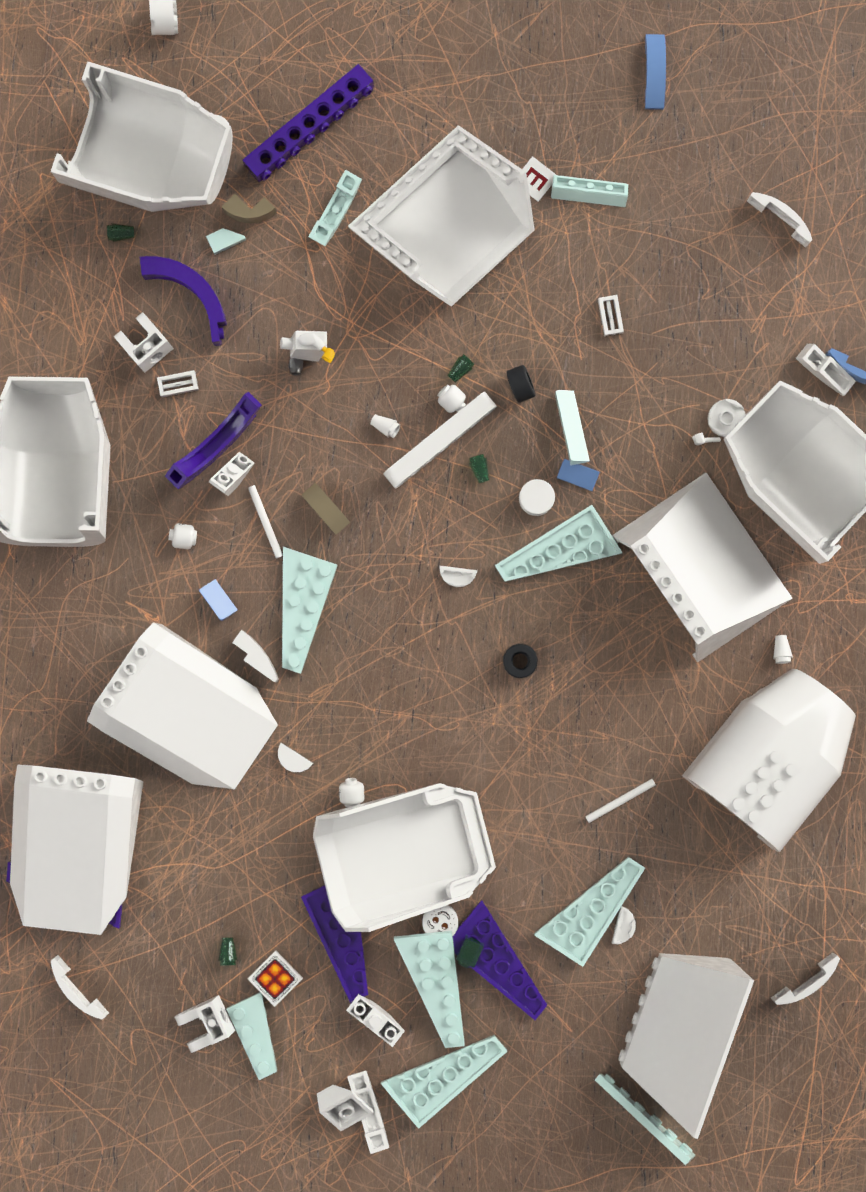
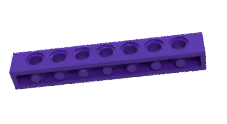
[242,64,374,182]

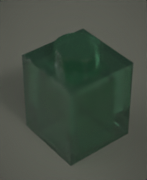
[456,935,484,968]

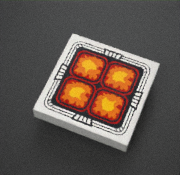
[248,950,303,1007]

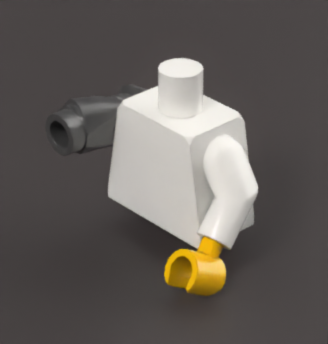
[280,331,335,375]

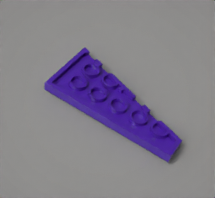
[301,885,368,1003]
[453,899,547,1020]

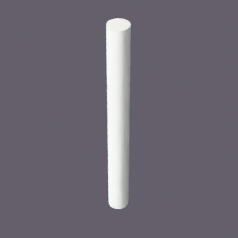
[248,485,283,559]
[585,779,656,823]

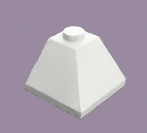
[317,1085,373,1131]

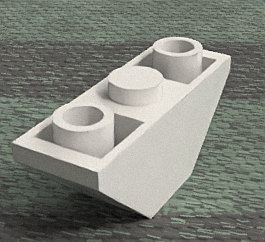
[209,452,254,496]
[346,994,405,1047]

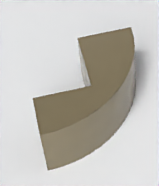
[221,194,277,224]
[301,483,350,535]

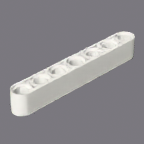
[383,391,497,489]

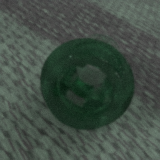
[107,223,134,242]
[447,354,474,383]
[468,454,490,483]
[218,937,237,966]

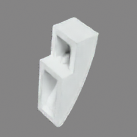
[796,344,856,396]
[232,630,279,682]

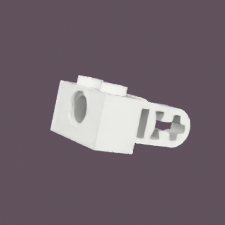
[114,312,174,373]
[175,995,235,1053]

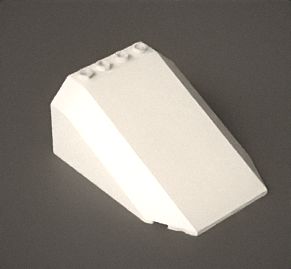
[87,622,278,789]
[10,765,143,935]
[313,783,496,932]

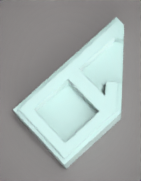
[206,228,246,255]

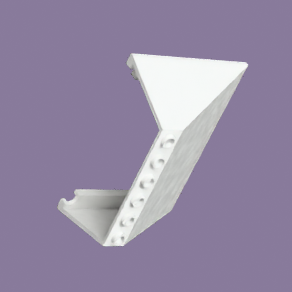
[348,125,535,307]
[612,473,792,662]
[618,953,754,1139]

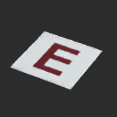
[522,156,556,202]

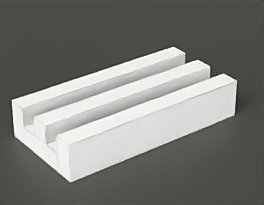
[598,295,624,337]
[157,370,199,397]

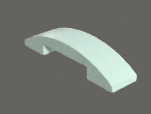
[308,170,362,246]

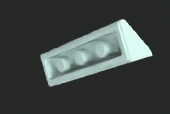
[551,175,628,207]
[555,390,589,465]

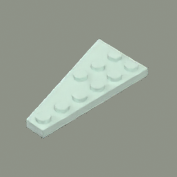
[495,505,622,582]
[282,547,338,674]
[534,857,645,967]
[394,931,465,1048]
[381,1035,507,1129]
[595,1074,695,1165]

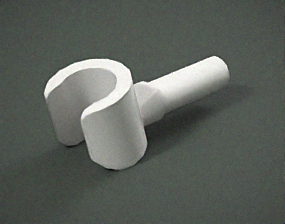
[692,433,721,446]

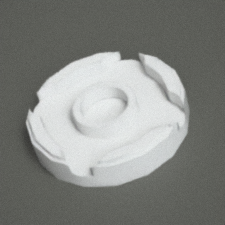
[707,399,746,437]

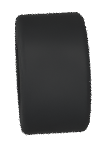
[506,365,535,403]
[503,644,538,678]

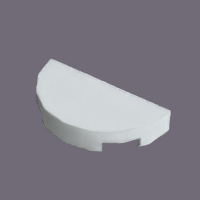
[440,566,477,587]
[278,743,313,772]
[611,906,636,944]

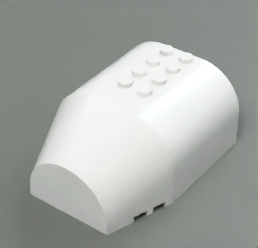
[51,62,233,212]
[0,377,111,547]
[724,381,866,564]
[682,669,856,852]

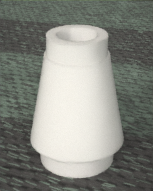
[370,414,400,438]
[773,635,793,664]

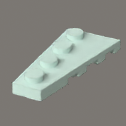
[226,992,277,1080]

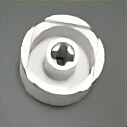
[149,0,178,35]

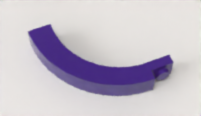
[139,256,227,346]
[165,392,262,489]

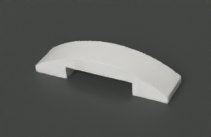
[747,192,812,248]
[771,953,840,1005]
[51,955,109,1019]
[347,1070,389,1154]

